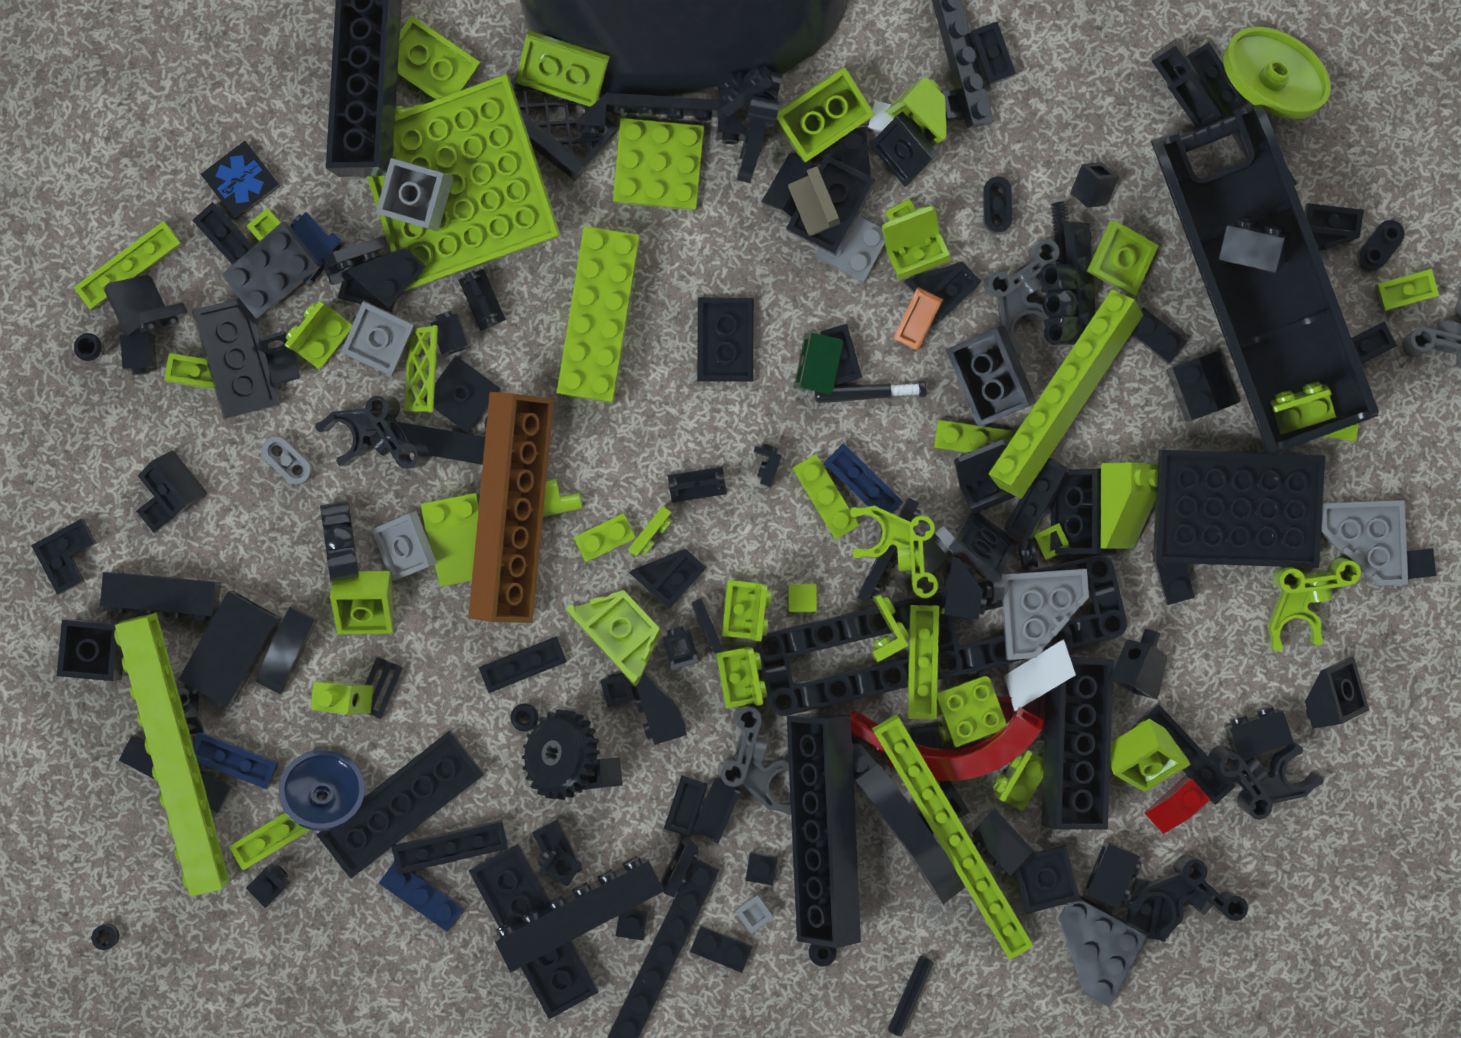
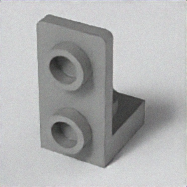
[906,526,954,584]

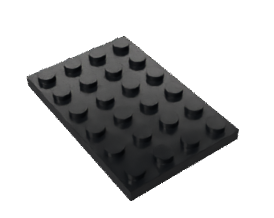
[1153,449,1325,568]

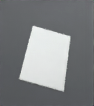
[1003,639,1076,711]

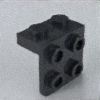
[104,275,188,337]
[954,439,1016,515]

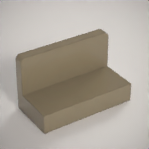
[788,166,840,236]

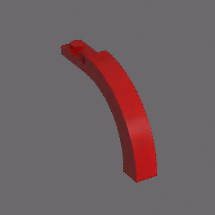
[850,707,1044,781]

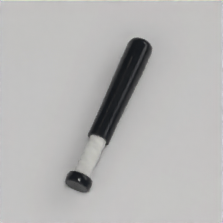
[814,380,926,403]

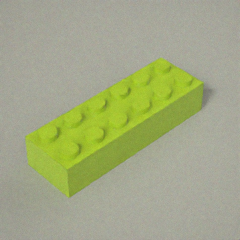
[557,226,641,404]

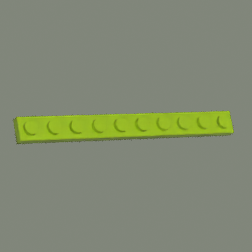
[872,714,1034,960]

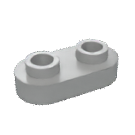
[262,437,312,484]

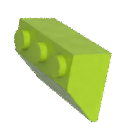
[775,67,875,162]

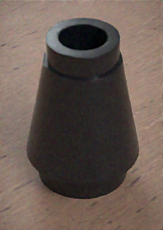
[74,333,105,361]

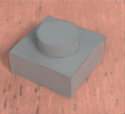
[735,893,774,934]

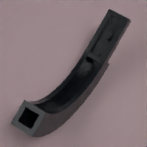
[852,737,965,904]

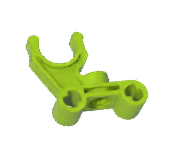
[850,506,938,599]
[1267,557,1361,652]

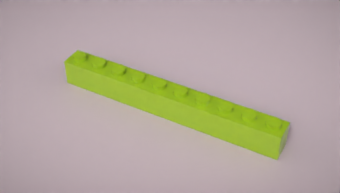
[114,613,230,897]

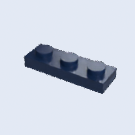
[823,443,903,513]
[193,732,279,789]
[379,861,464,932]

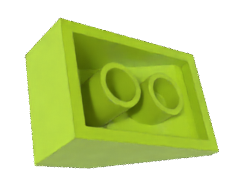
[1101,462,1158,549]
[420,493,480,587]

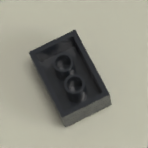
[946,325,1037,428]

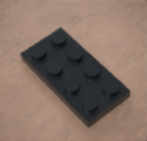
[192,299,280,419]

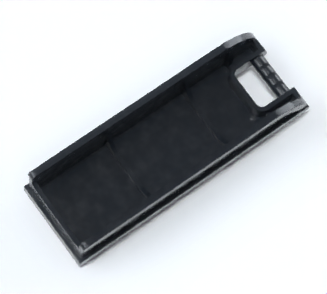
[1151,102,1379,454]

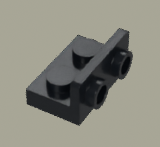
[321,236,386,285]

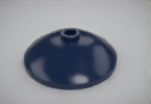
[279,750,365,831]

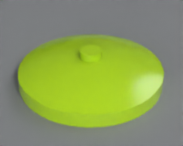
[1223,27,1331,119]

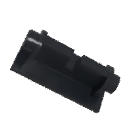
[458,269,506,331]
[667,467,727,503]

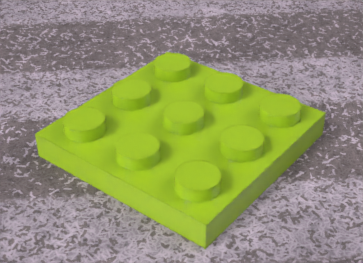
[613,118,704,210]

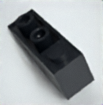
[629,671,687,745]

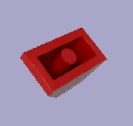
[1144,776,1210,834]

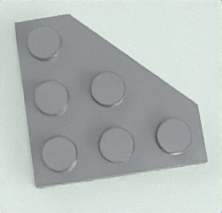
[1321,500,1408,586]
[1001,569,1089,660]

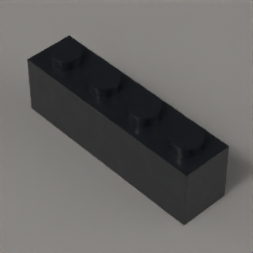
[100,572,221,621]

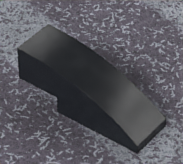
[1152,39,1222,129]
[255,607,318,694]

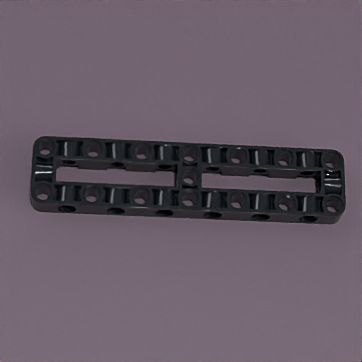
[756,555,1127,716]

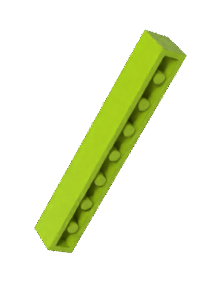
[989,290,1143,499]

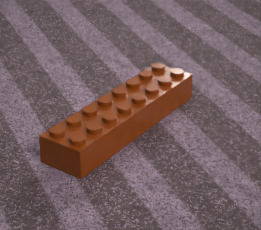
[468,392,554,623]

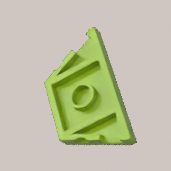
[565,590,661,686]

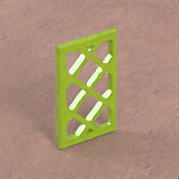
[404,325,438,413]

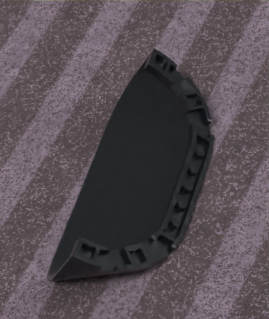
[520,0,848,96]

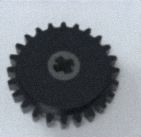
[522,709,600,800]

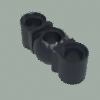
[1039,263,1081,345]
[320,501,359,582]

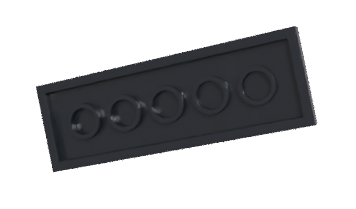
[316,730,485,879]
[469,843,599,1019]

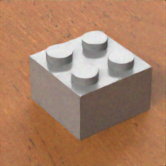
[376,158,453,231]

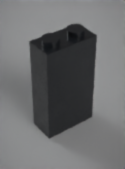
[178,591,282,709]

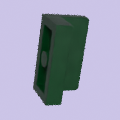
[793,333,843,395]

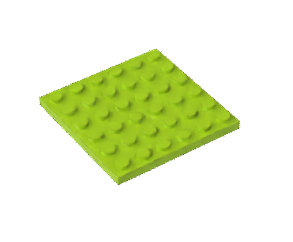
[367,74,561,291]

